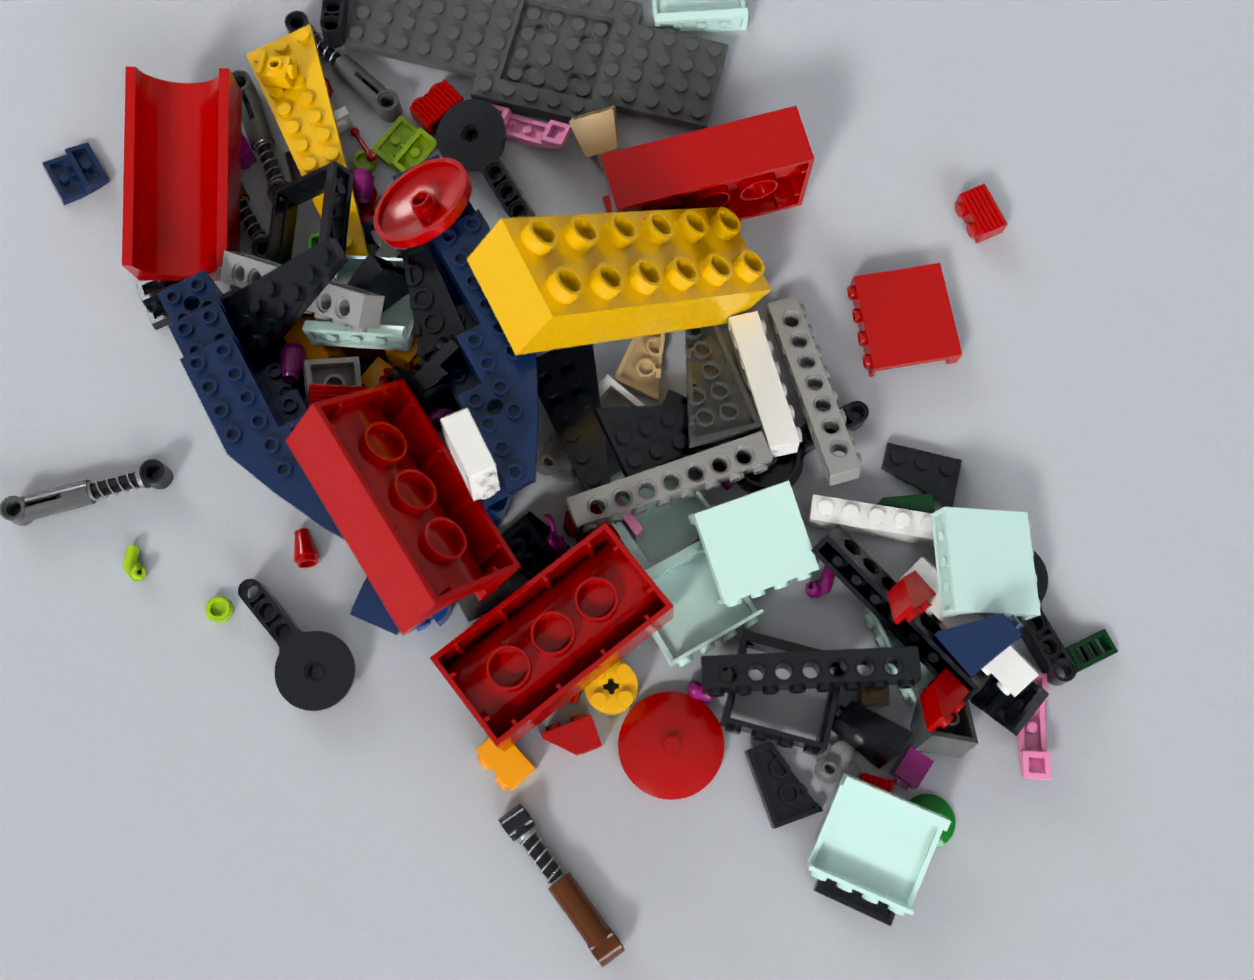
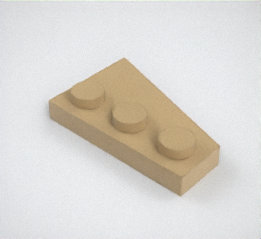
[613,333,665,402]

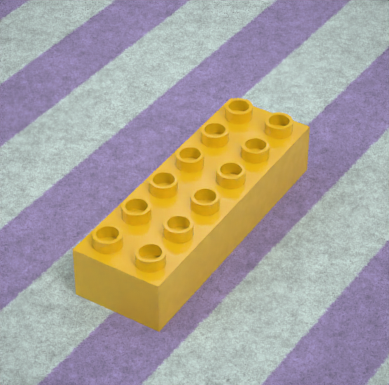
[467,207,772,355]

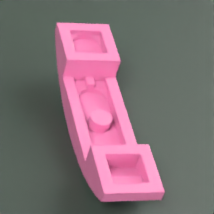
[490,103,572,149]
[1017,673,1051,780]

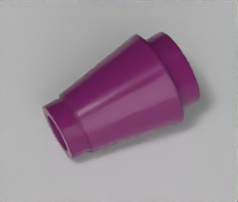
[352,168,375,207]
[279,343,306,384]

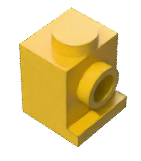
[255,52,298,89]

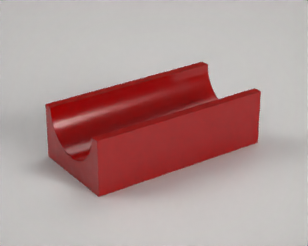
[122,66,242,281]
[601,106,815,221]
[286,379,521,635]
[430,522,674,752]

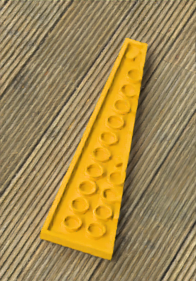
[246,24,370,256]

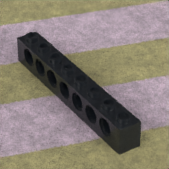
[811,525,990,702]
[700,646,922,697]

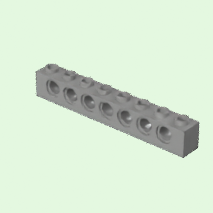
[220,251,385,332]
[768,296,864,486]
[566,431,773,534]

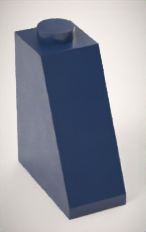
[934,613,1024,677]

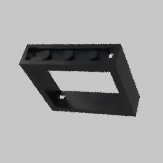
[265,161,354,265]
[719,629,843,756]

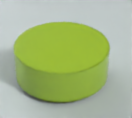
[352,150,377,172]
[205,596,234,623]

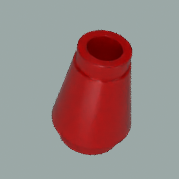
[294,528,320,568]

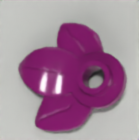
[543,514,567,557]

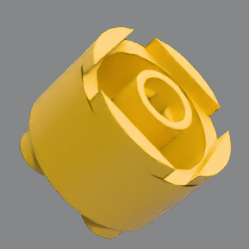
[585,661,638,716]

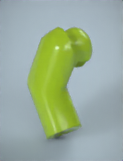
[122,545,146,581]

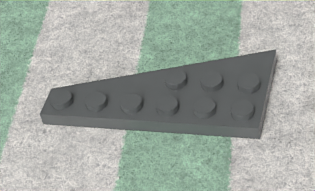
[685,325,762,448]

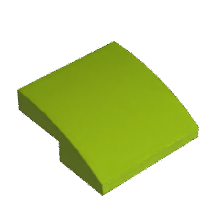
[371,115,437,173]

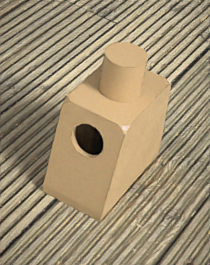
[569,105,620,167]

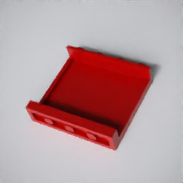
[847,263,962,377]

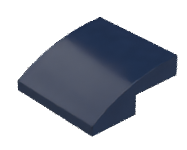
[42,142,109,205]
[350,577,400,635]

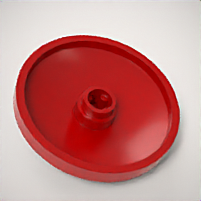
[373,158,472,248]
[618,692,724,800]

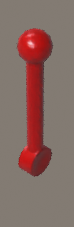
[350,127,376,162]

